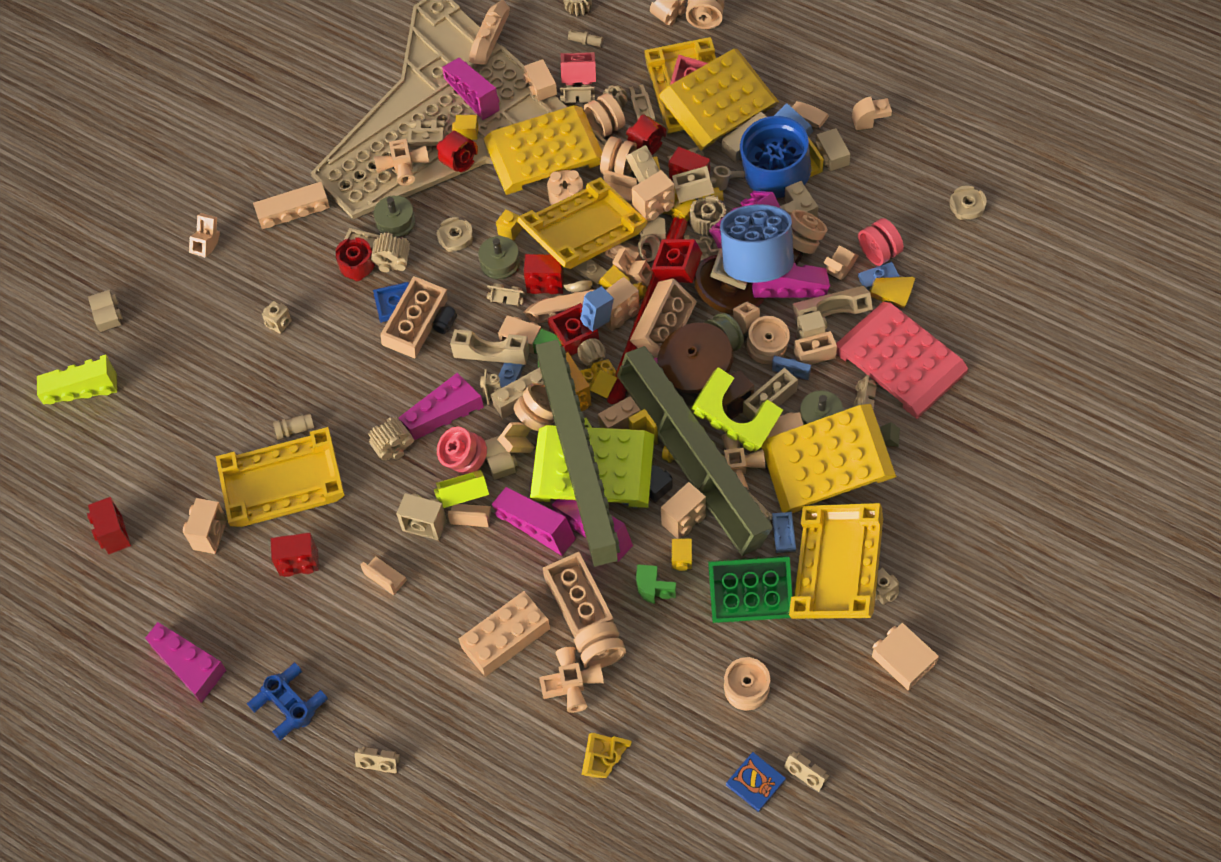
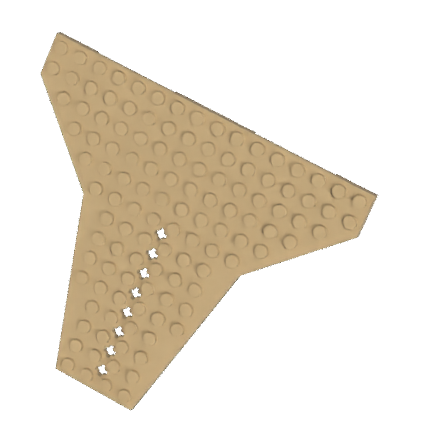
[311,0,607,219]

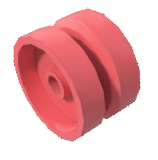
[858,218,904,266]
[437,426,487,474]

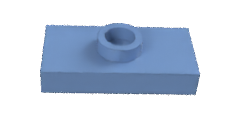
[858,262,900,290]
[772,355,811,380]
[498,363,525,388]
[772,512,796,553]

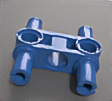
[247,662,328,741]

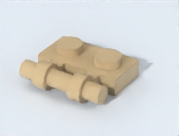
[408,119,445,147]

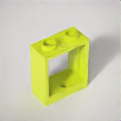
[434,470,489,508]

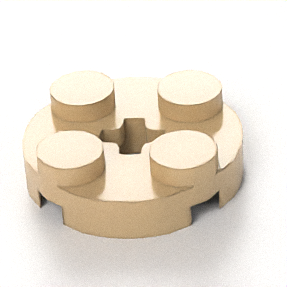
[949,186,987,220]
[437,217,473,252]

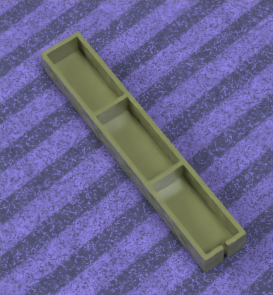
[536,339,620,567]
[617,346,773,556]

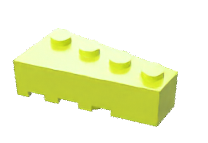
[37,355,117,404]

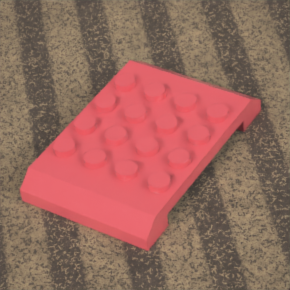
[836,302,968,419]

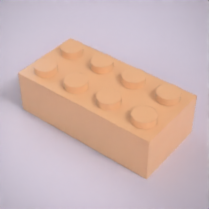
[381,276,447,358]
[630,278,697,358]
[543,552,614,638]
[458,591,550,677]

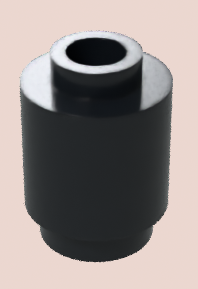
[433,306,457,334]

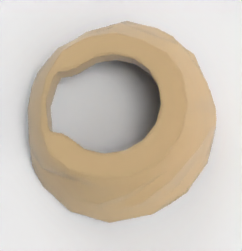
[638,235,660,262]
[563,279,593,292]

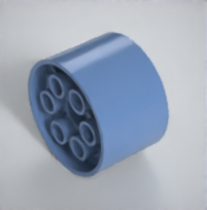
[720,204,794,283]

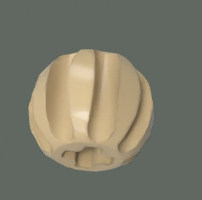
[603,85,628,108]
[578,338,606,366]

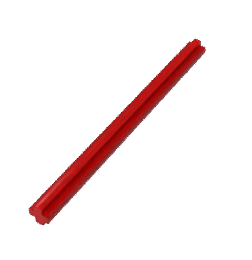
[607,217,687,405]

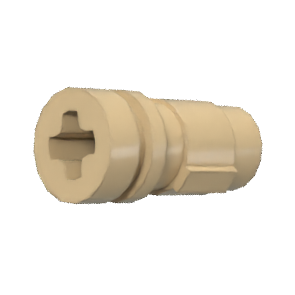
[273,414,314,440]

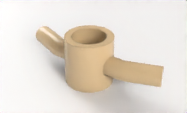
[711,166,745,191]

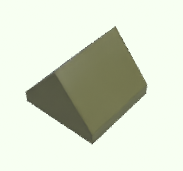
[880,422,900,447]

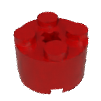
[626,114,666,155]
[437,130,478,173]
[336,237,375,281]

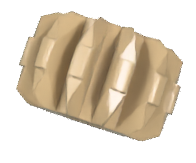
[564,0,592,16]

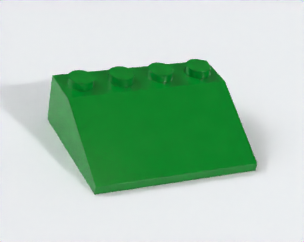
[708,556,792,623]

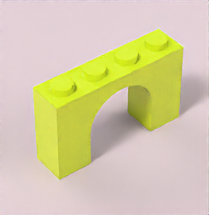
[690,367,783,452]

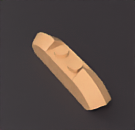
[468,0,510,65]
[523,289,596,324]

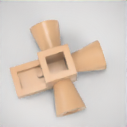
[374,138,430,186]
[721,433,765,490]
[539,647,604,713]

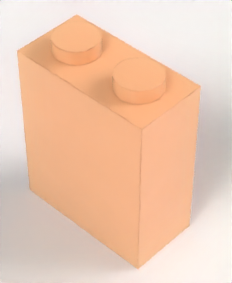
[872,623,939,690]

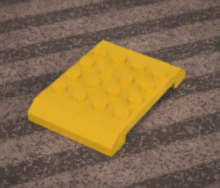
[644,37,716,133]
[659,49,779,151]
[483,105,603,195]
[517,177,647,269]
[761,404,897,513]
[215,427,345,527]
[789,503,883,619]

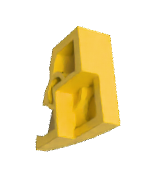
[869,277,915,308]
[582,733,632,778]

